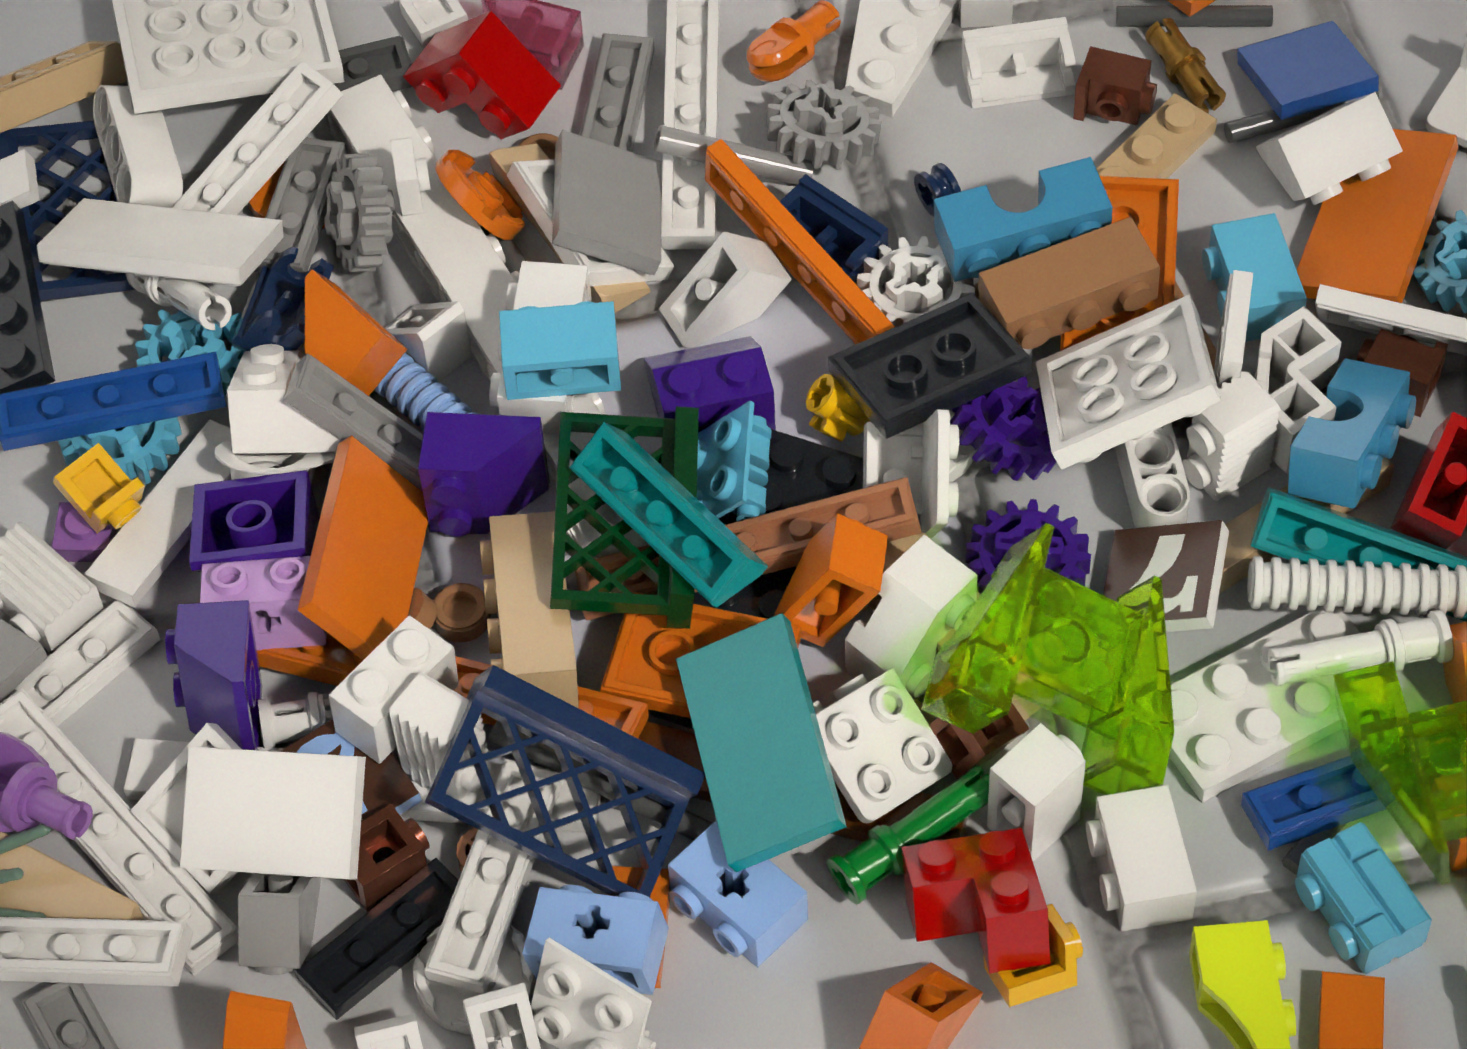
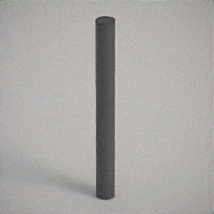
[489,721,712,840]

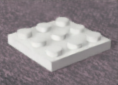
[1036,294,1221,470]

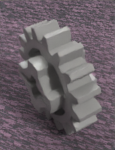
[765,80,882,169]
[324,154,395,272]

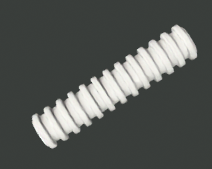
[1247,556,1467,618]

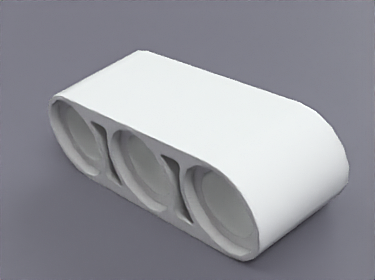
[93,85,183,208]
[1114,423,1190,528]

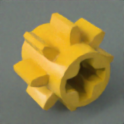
[806,374,871,442]

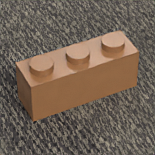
[979,217,1160,349]

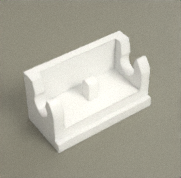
[962,17,1076,109]

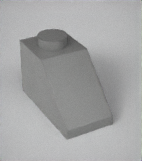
[238,873,321,975]

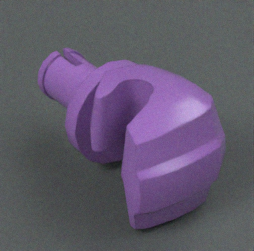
[0,732,93,840]

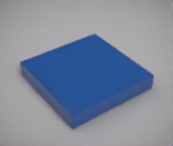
[1237,21,1379,120]

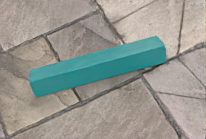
[569,422,768,607]
[1250,487,1467,622]

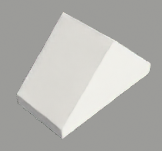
[385,301,472,383]
[463,983,541,1049]

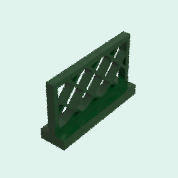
[550,406,699,629]

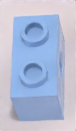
[668,820,808,968]
[522,885,669,995]

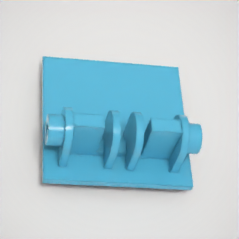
[697,401,772,521]

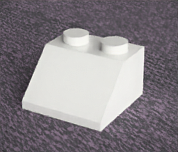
[1255,92,1403,205]
[227,344,342,454]

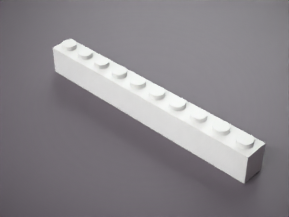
[327,74,605,488]

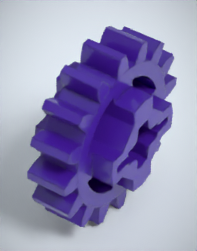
[950,376,1057,481]
[965,499,1091,619]

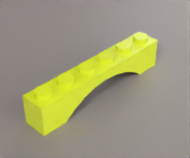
[1189,920,1296,1049]

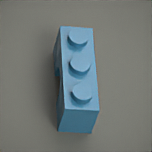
[934,157,1113,282]
[1288,358,1416,509]

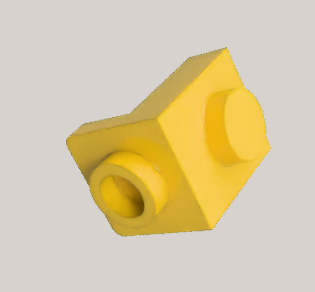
[53,443,145,534]
[983,904,1083,1007]

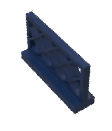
[0,120,136,301]
[424,665,705,898]

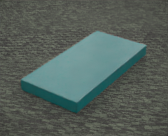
[676,613,847,872]

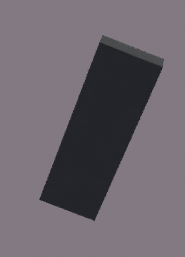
[295,858,459,1020]

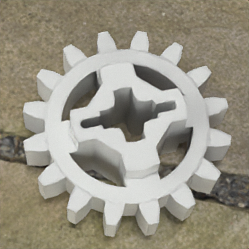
[857,236,975,327]

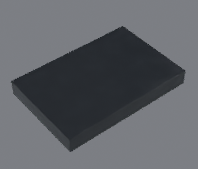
[828,293,1032,439]

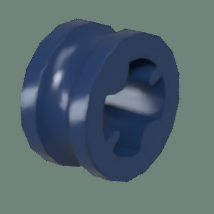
[914,163,961,217]

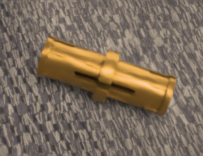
[1145,18,1226,113]

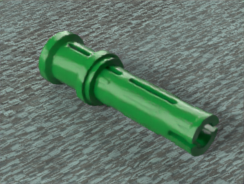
[827,766,989,905]

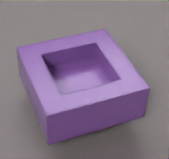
[52,502,117,562]

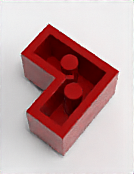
[403,11,561,139]
[1390,412,1467,549]
[901,827,1050,974]

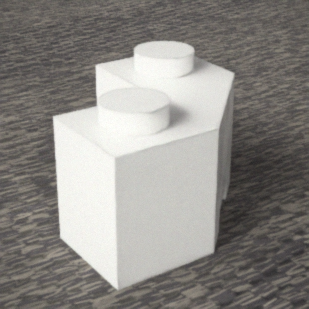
[1255,306,1342,473]
[845,535,978,698]

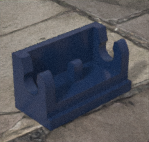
[780,174,888,285]
[232,247,334,351]

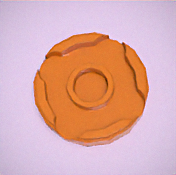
[435,150,525,240]

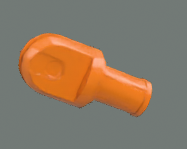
[746,0,841,82]

